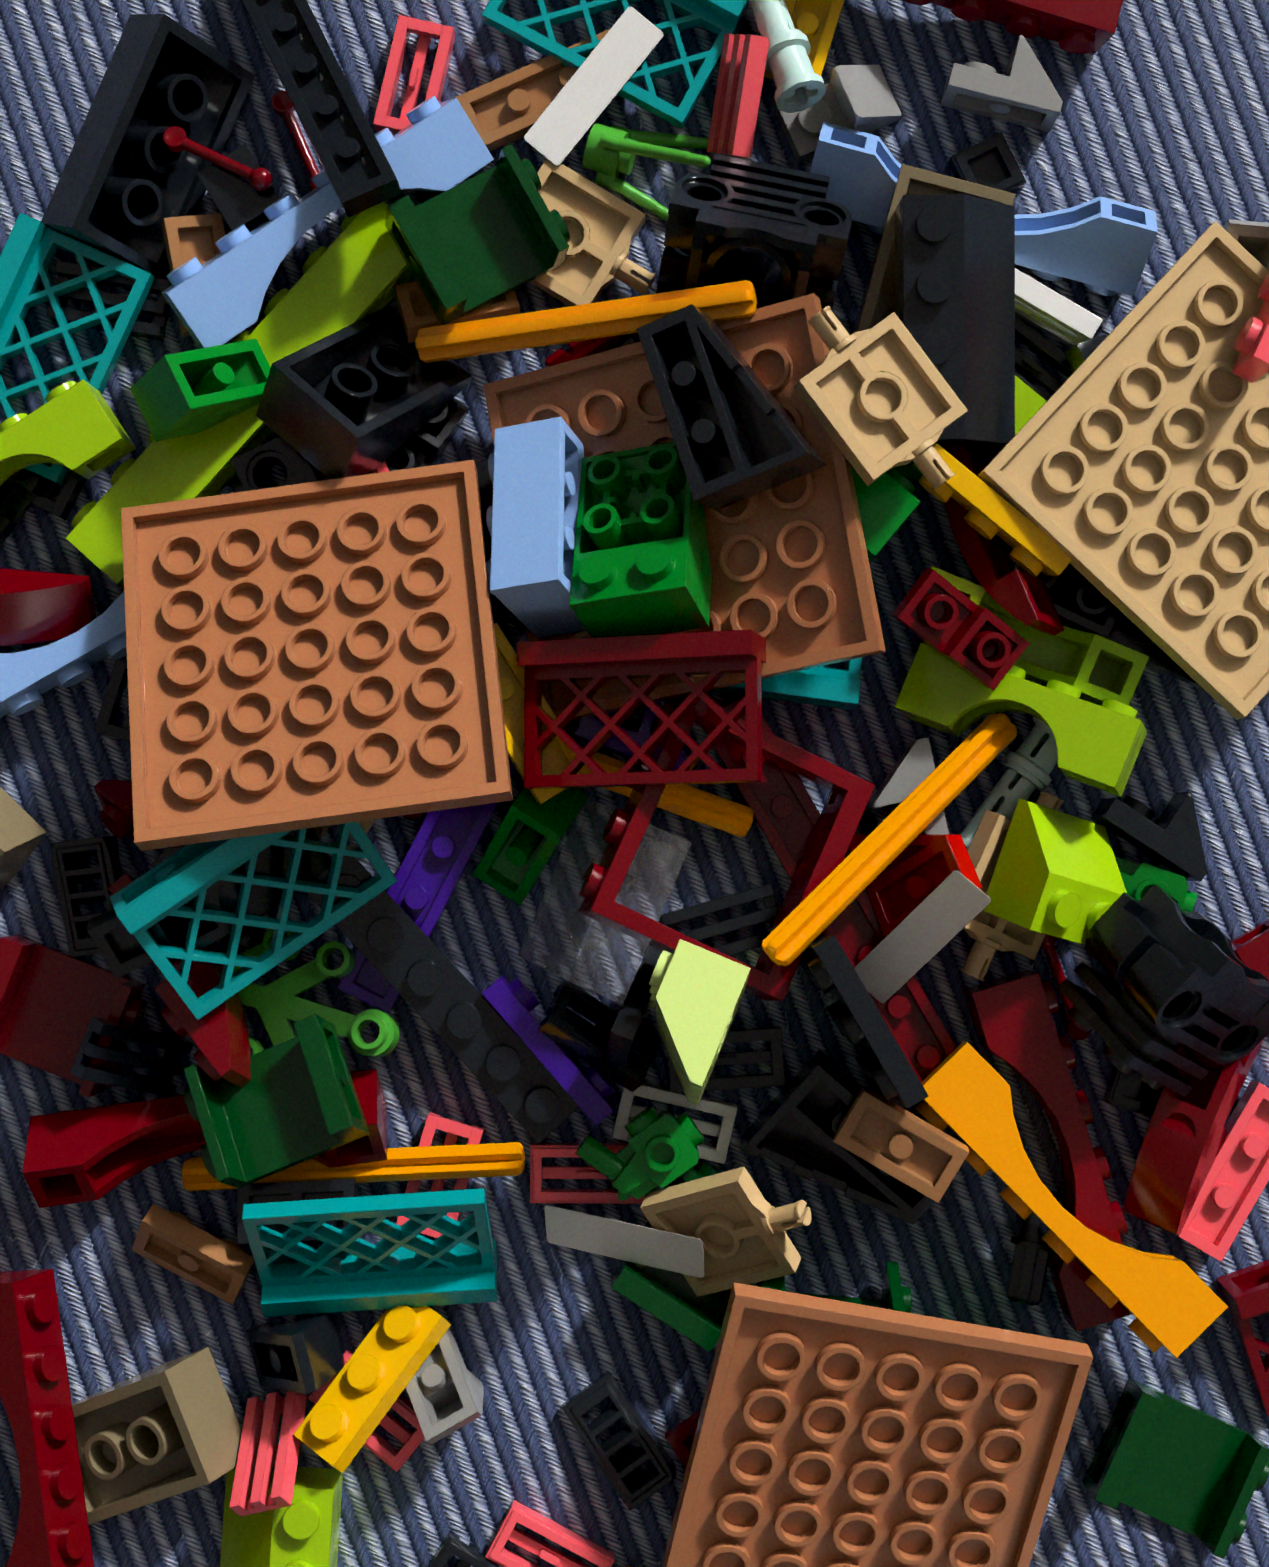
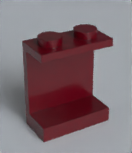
[0,935,146,1097]

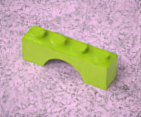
[0,379,136,486]
[928,566,1149,706]
[894,643,1147,797]

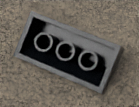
[41,14,255,280]
[895,194,1015,446]

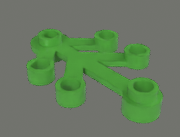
[233,929,400,1058]

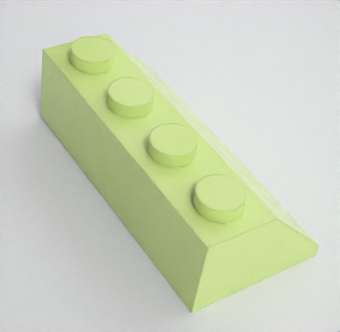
[649,939,751,1105]

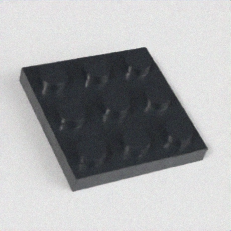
[800,931,929,1109]

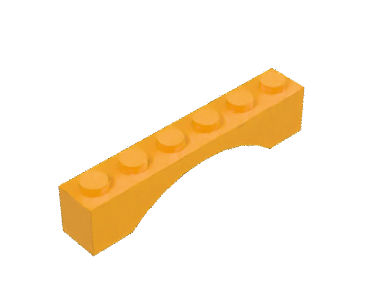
[915,1042,1228,1358]

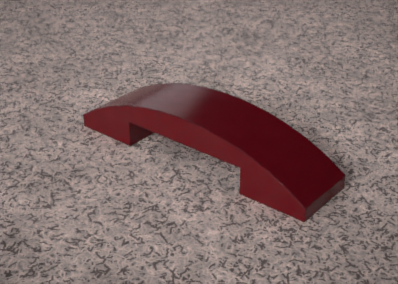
[942,446,1064,636]

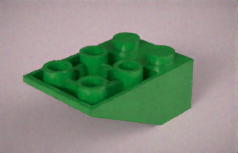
[569,442,712,638]

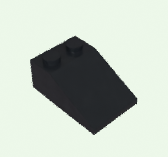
[256,306,472,480]

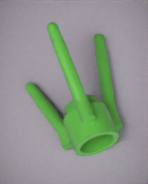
[583,123,711,221]

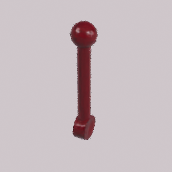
[271,90,319,192]
[163,126,273,191]
[1040,934,1090,1041]

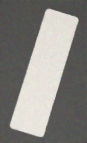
[524,7,663,166]
[854,870,991,1003]
[544,1205,705,1278]

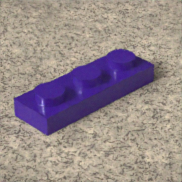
[482,975,615,1126]

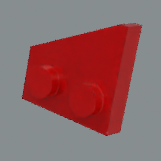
[849,834,982,937]

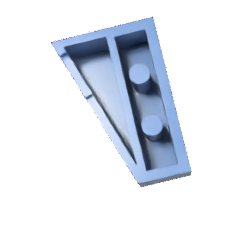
[486,416,587,638]

